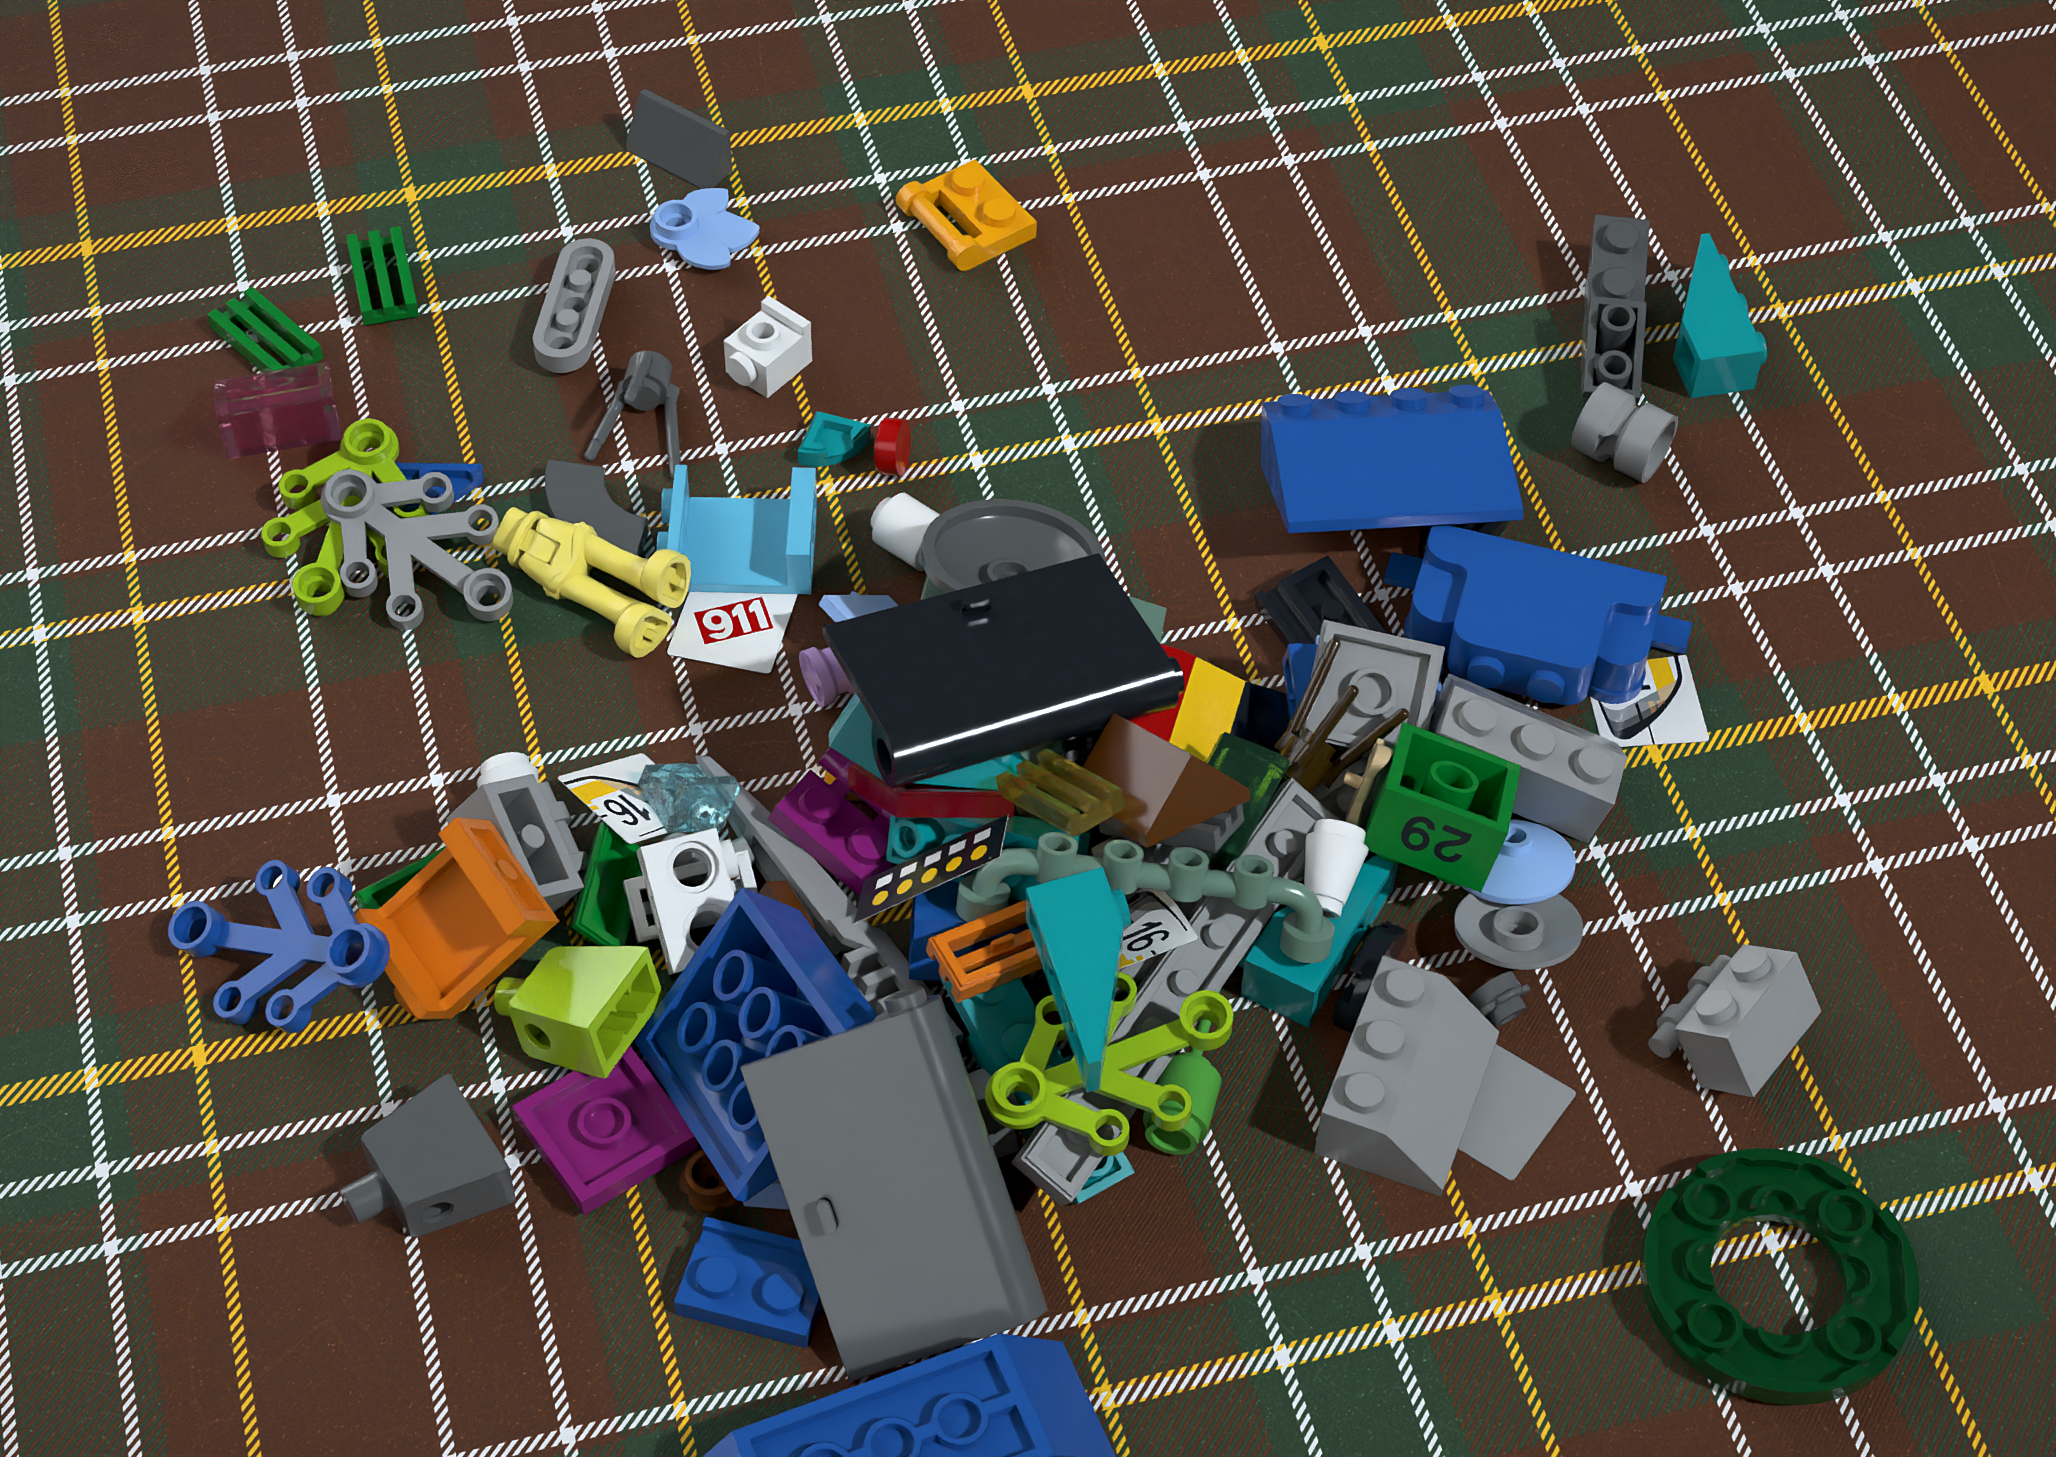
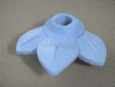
[650,188,760,270]

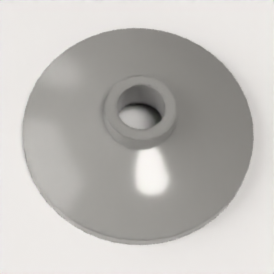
[1454,893,1583,970]

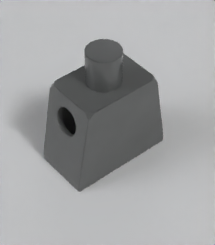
[339,1073,516,1237]

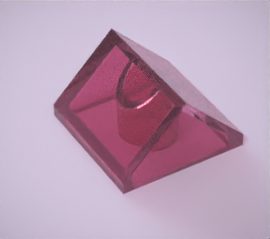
[214,362,343,459]

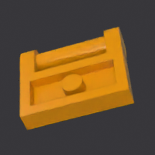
[895,159,1037,271]

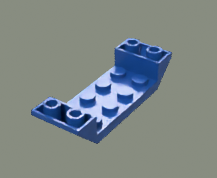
[703,1333,1116,1457]

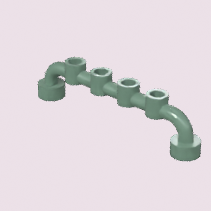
[956,832,1335,963]

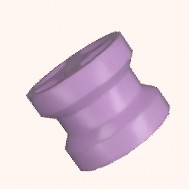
[799,647,855,707]

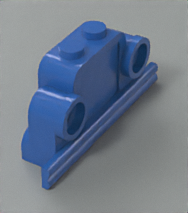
[1383,525,1692,705]

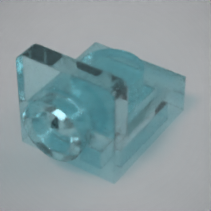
[638,763,740,833]

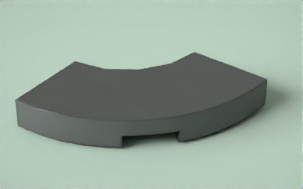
[545,459,649,557]

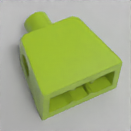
[494,946,664,1079]

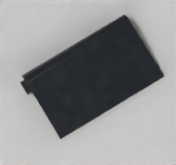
[822,553,1185,788]

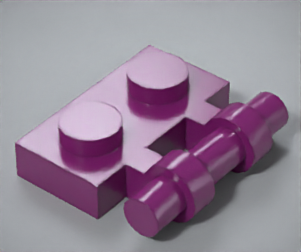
[767,747,895,896]

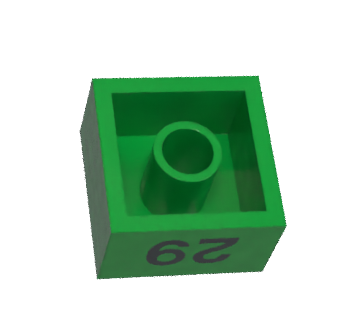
[1364,722,1521,892]

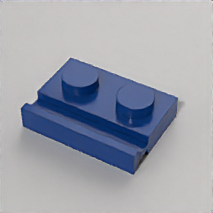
[674,1217,822,1348]

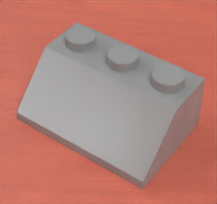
[1429,673,1627,843]
[1314,956,1499,1197]

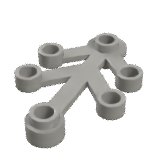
[321,469,513,631]

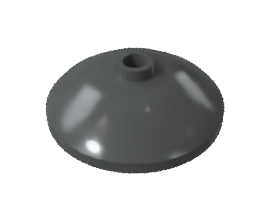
[921,499,1106,594]

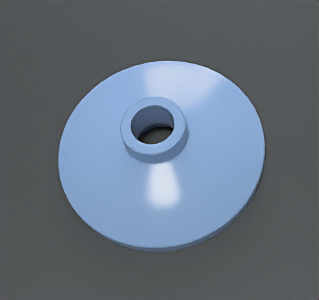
[1461,820,1576,905]

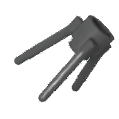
[584,351,681,480]

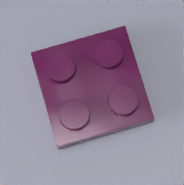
[512,1046,698,1216]

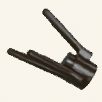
[1271,638,1409,794]

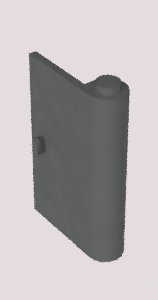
[740,987,1048,1382]

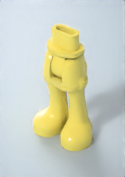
[492,507,691,658]

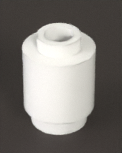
[871,493,940,571]

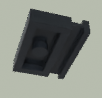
[1254,555,1387,649]

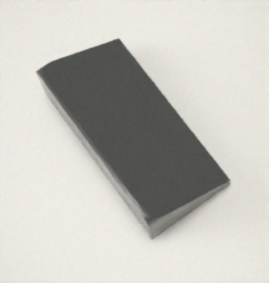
[626,89,732,189]

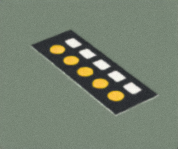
[854,814,1009,924]

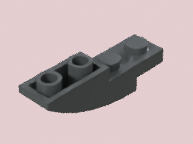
[1581,214,1650,404]

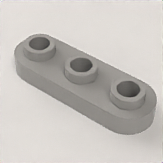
[533,238,616,373]

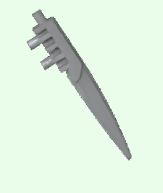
[695,755,963,1051]

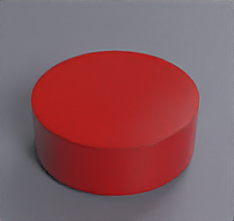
[874,417,911,476]

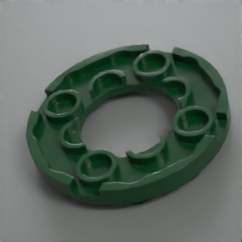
[1640,1148,1919,1405]

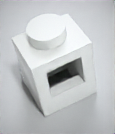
[724,296,812,398]

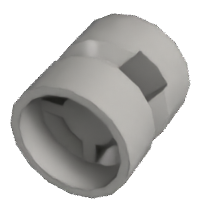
[1571,382,1678,483]

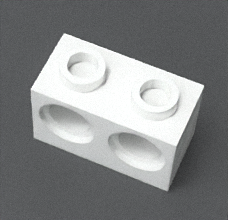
[636,828,739,975]

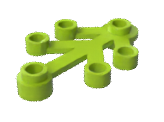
[261,418,430,617]
[985,972,1234,1156]

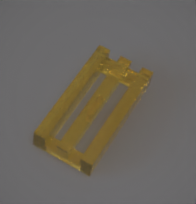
[995,749,1126,837]

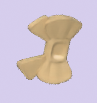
[1342,738,1394,827]

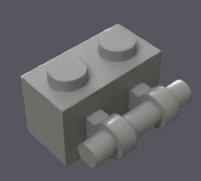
[446,774,589,912]
[1648,944,1822,1098]

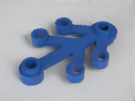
[168,860,390,1034]

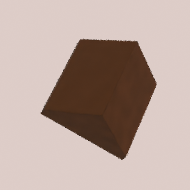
[1069,712,1250,848]

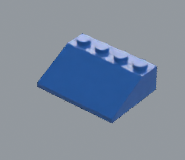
[1261,385,1523,533]
[634,887,878,1202]

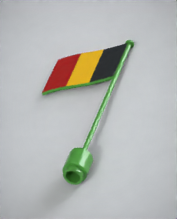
[1130,644,1290,1155]

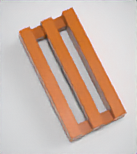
[926,900,1043,1003]

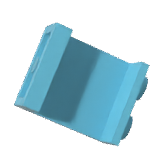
[657,465,817,594]

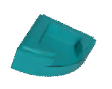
[798,411,871,467]

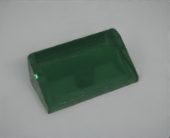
[1202,732,1290,869]

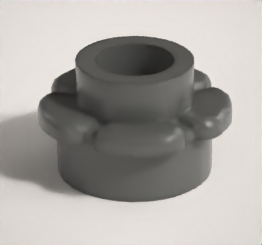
[1468,971,1531,1028]

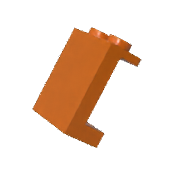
[355,817,559,1019]

